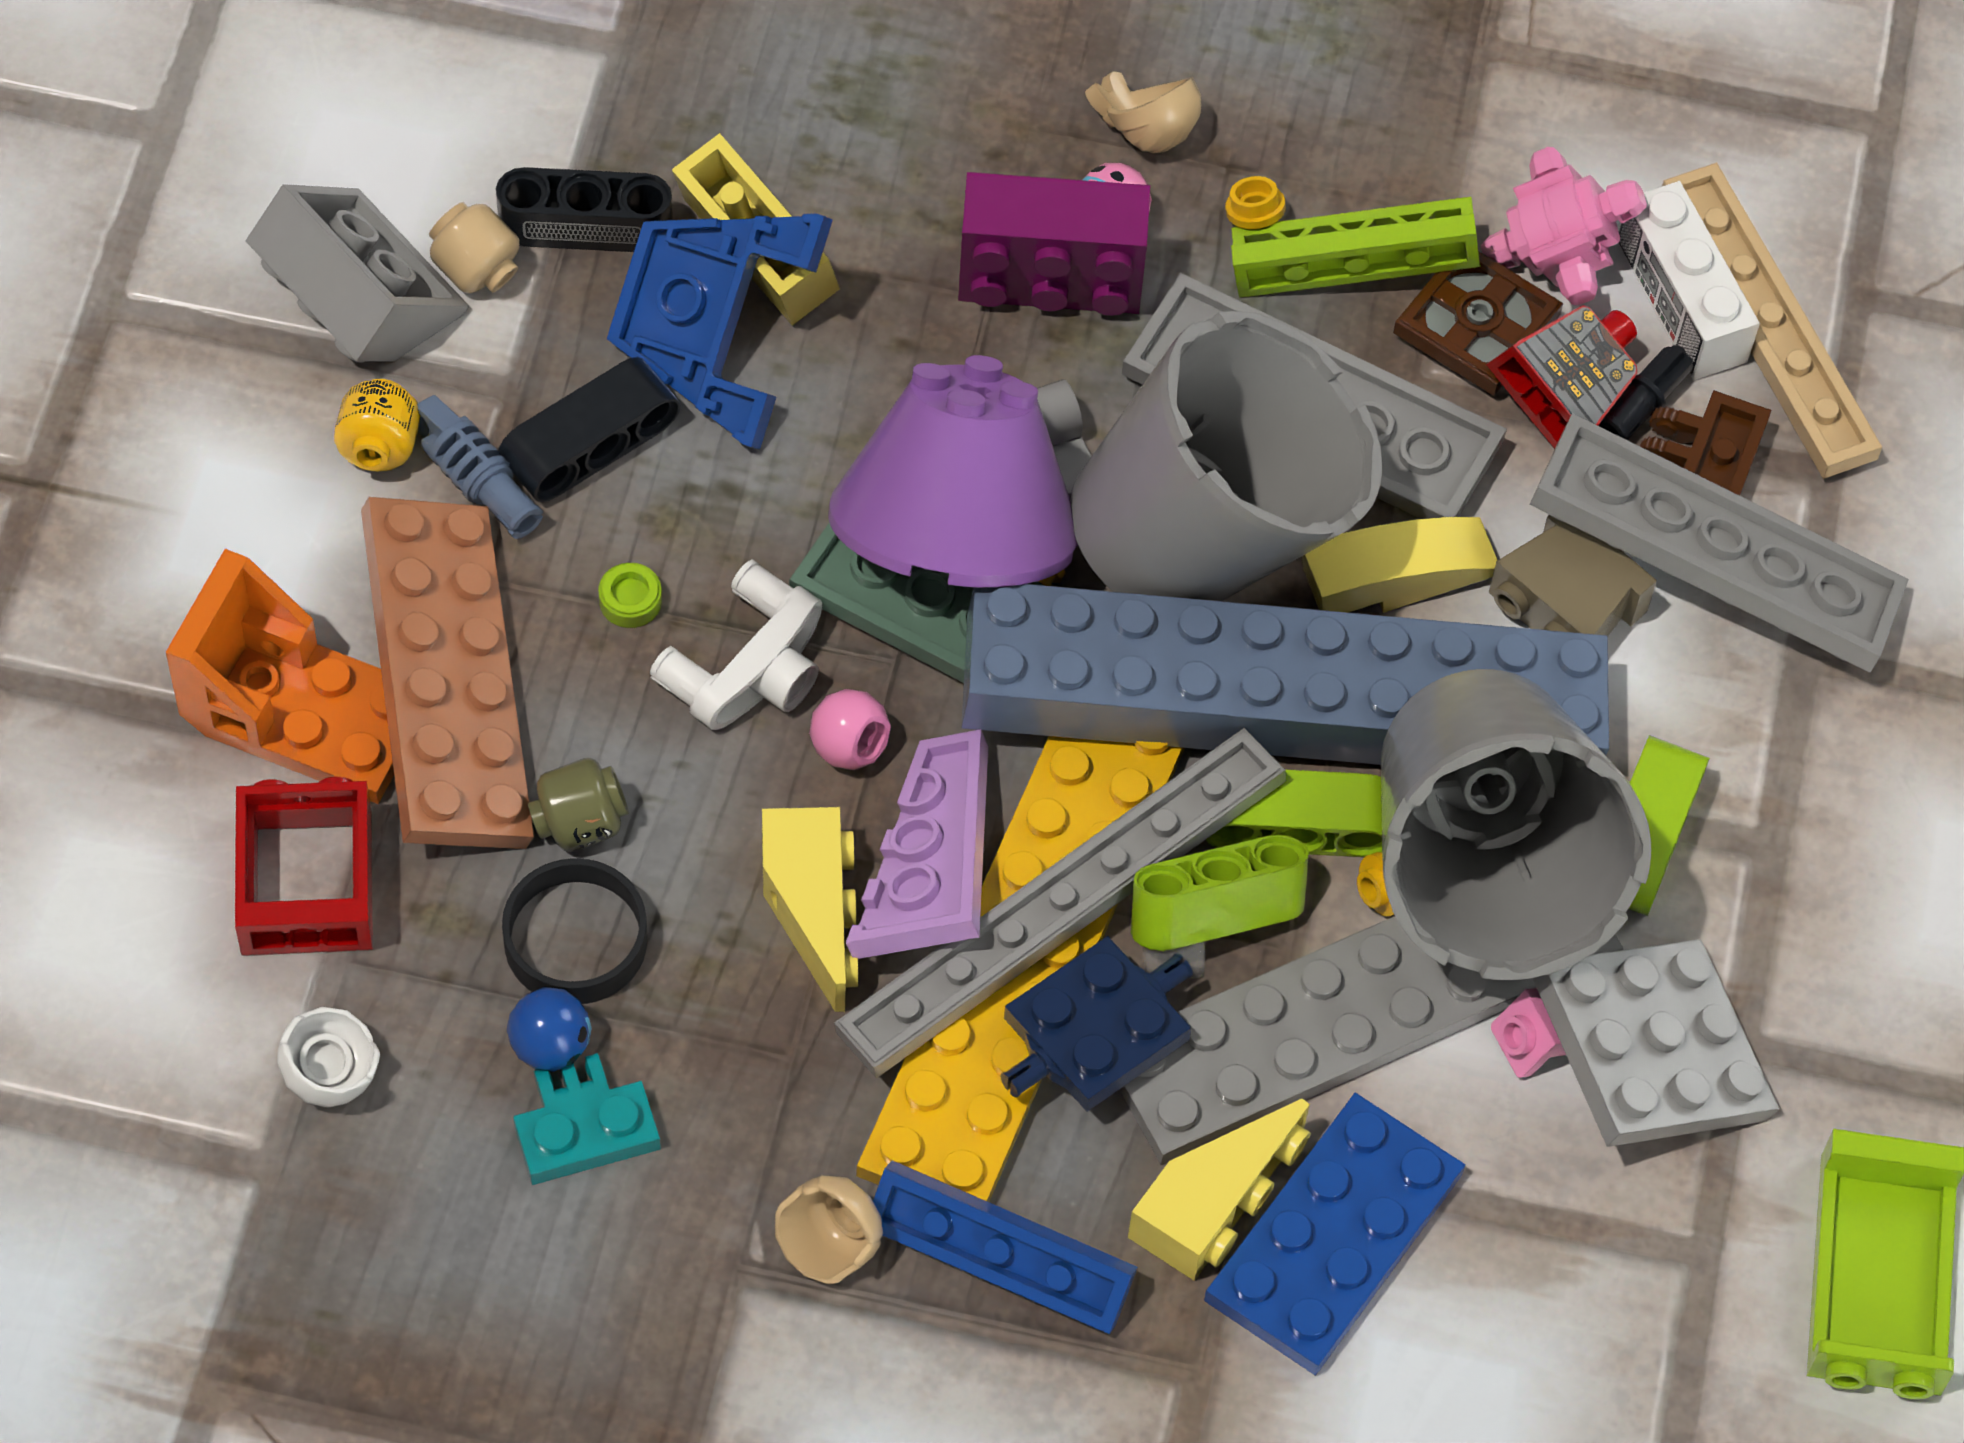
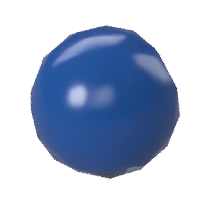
[507,987,592,1071]

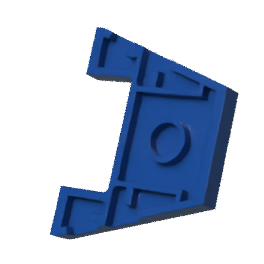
[607,213,833,450]

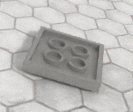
[1532,939,1779,1147]

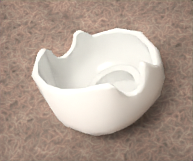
[277,1007,380,1108]

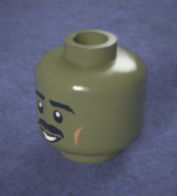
[528,758,629,852]

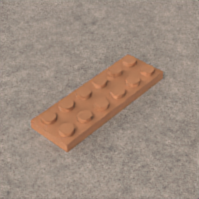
[361,497,534,849]

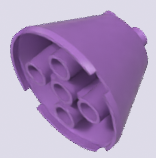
[828,355,1078,587]

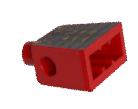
[1486,305,1638,449]

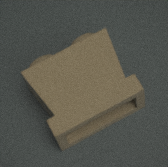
[1489,515,1657,636]

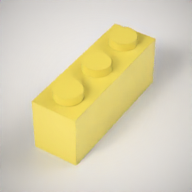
[672,133,840,326]

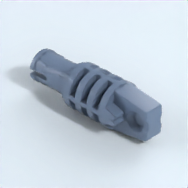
[417,395,543,539]

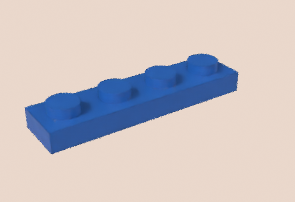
[873,1160,1138,1334]

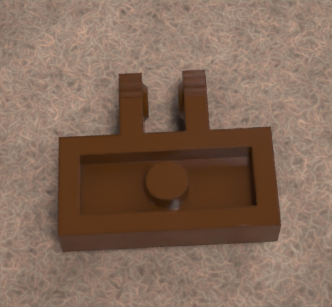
[1640,390,1772,496]

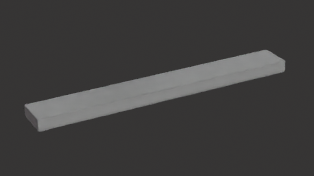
[834,728,1286,1078]

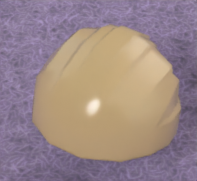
[1085,71,1201,153]

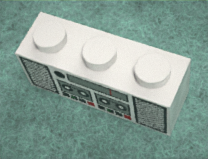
[1617,181,1760,381]

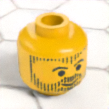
[334,379,420,472]

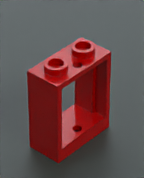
[235,777,373,955]

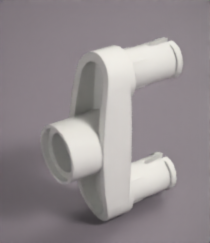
[650,559,822,730]

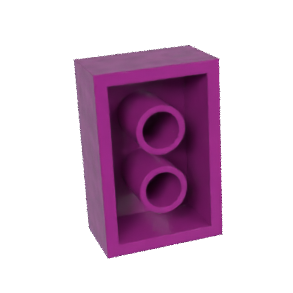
[958,172,1151,316]

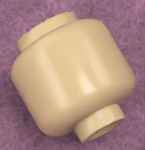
[429,202,519,293]

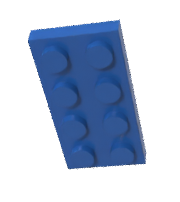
[1204,1092,1466,1376]

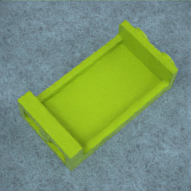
[1806,1129,1964,1399]

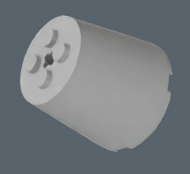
[1070,311,1382,601]
[1381,669,1651,980]

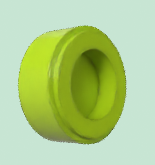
[598,563,662,628]

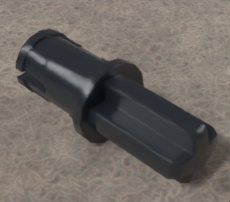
[1598,344,1694,441]

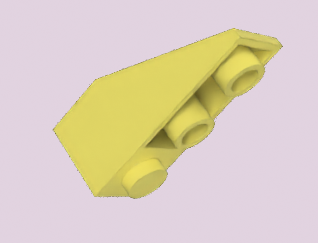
[762,807,859,1012]
[1128,1099,1311,1281]

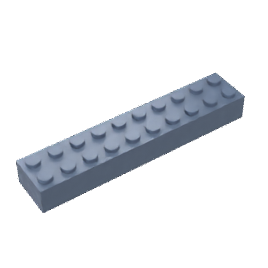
[962,584,1609,765]

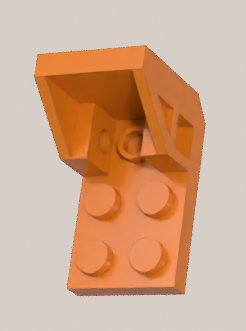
[166,549,394,804]

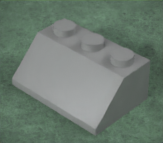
[245,184,469,363]

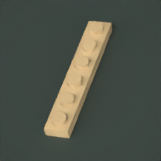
[1662,162,1882,479]

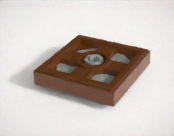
[1393,251,1563,396]

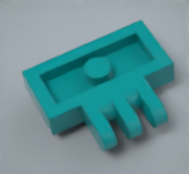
[513,1053,661,1185]

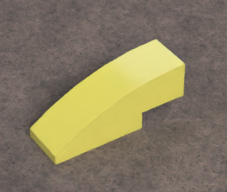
[1302,517,1497,613]

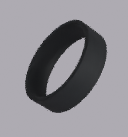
[502,858,647,1004]

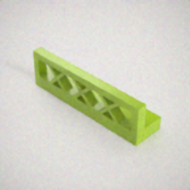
[1231,196,1480,298]

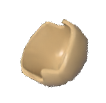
[775,1175,883,1284]

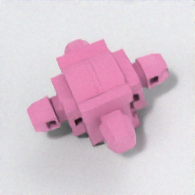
[1481,147,1647,305]

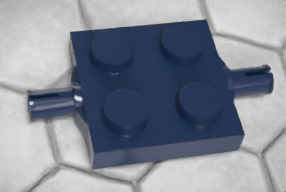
[1000,936,1193,1112]

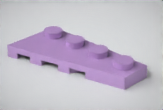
[846,729,988,959]

